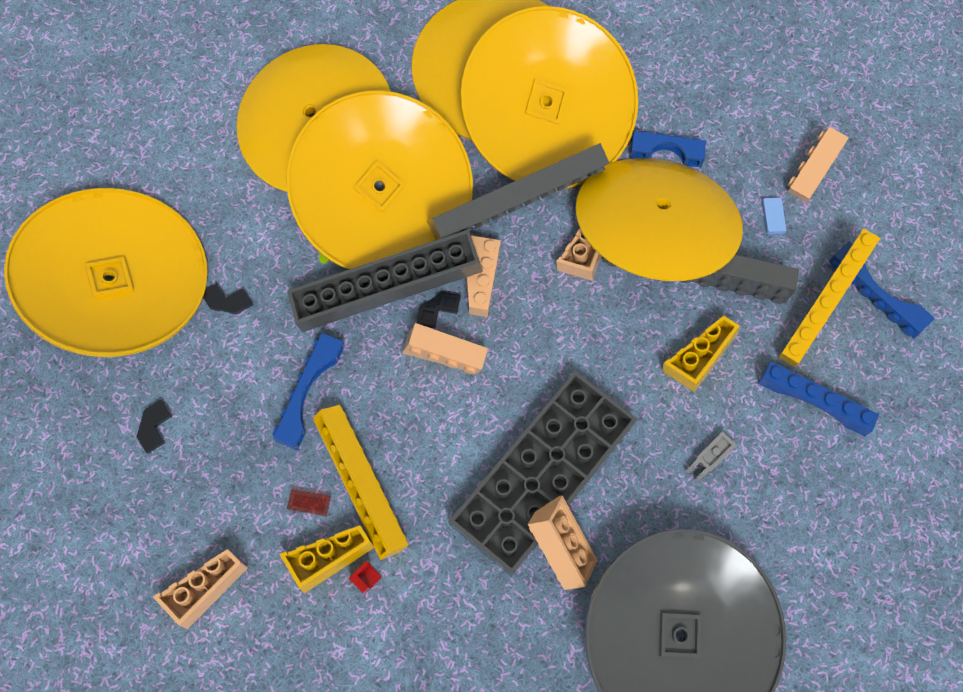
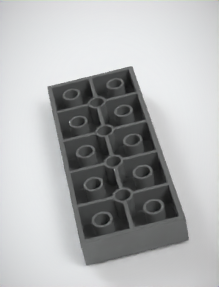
[449,371,637,577]

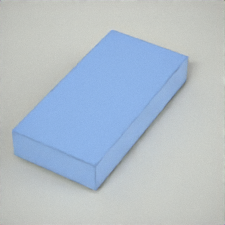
[762,198,787,234]

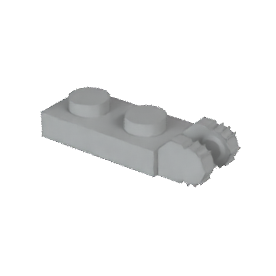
[686,431,737,483]

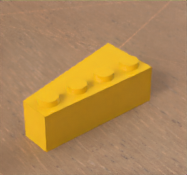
[662,316,740,392]
[279,525,374,593]

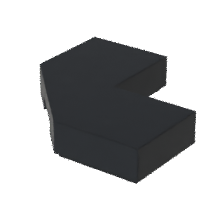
[203,283,253,315]
[417,292,461,328]
[136,400,172,454]

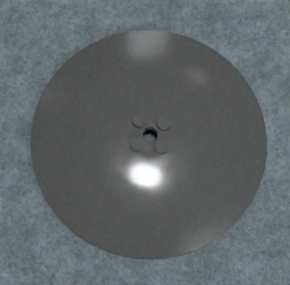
[585,529,786,692]

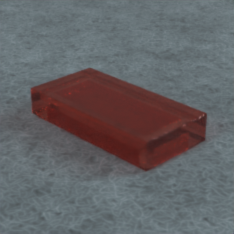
[287,489,331,517]

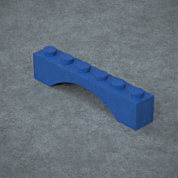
[829,241,935,339]
[273,333,345,451]
[758,361,880,436]

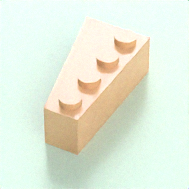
[788,127,849,203]
[556,228,602,281]
[466,236,501,317]
[402,323,488,374]
[153,549,248,629]

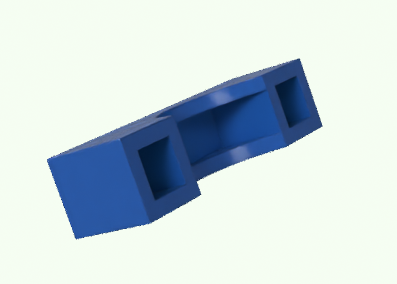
[630,131,706,168]

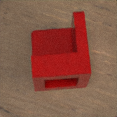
[349,561,381,595]

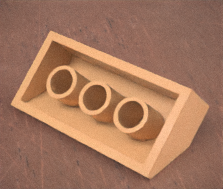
[528,496,598,590]

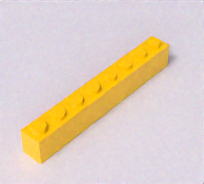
[779,229,881,367]
[313,405,409,560]

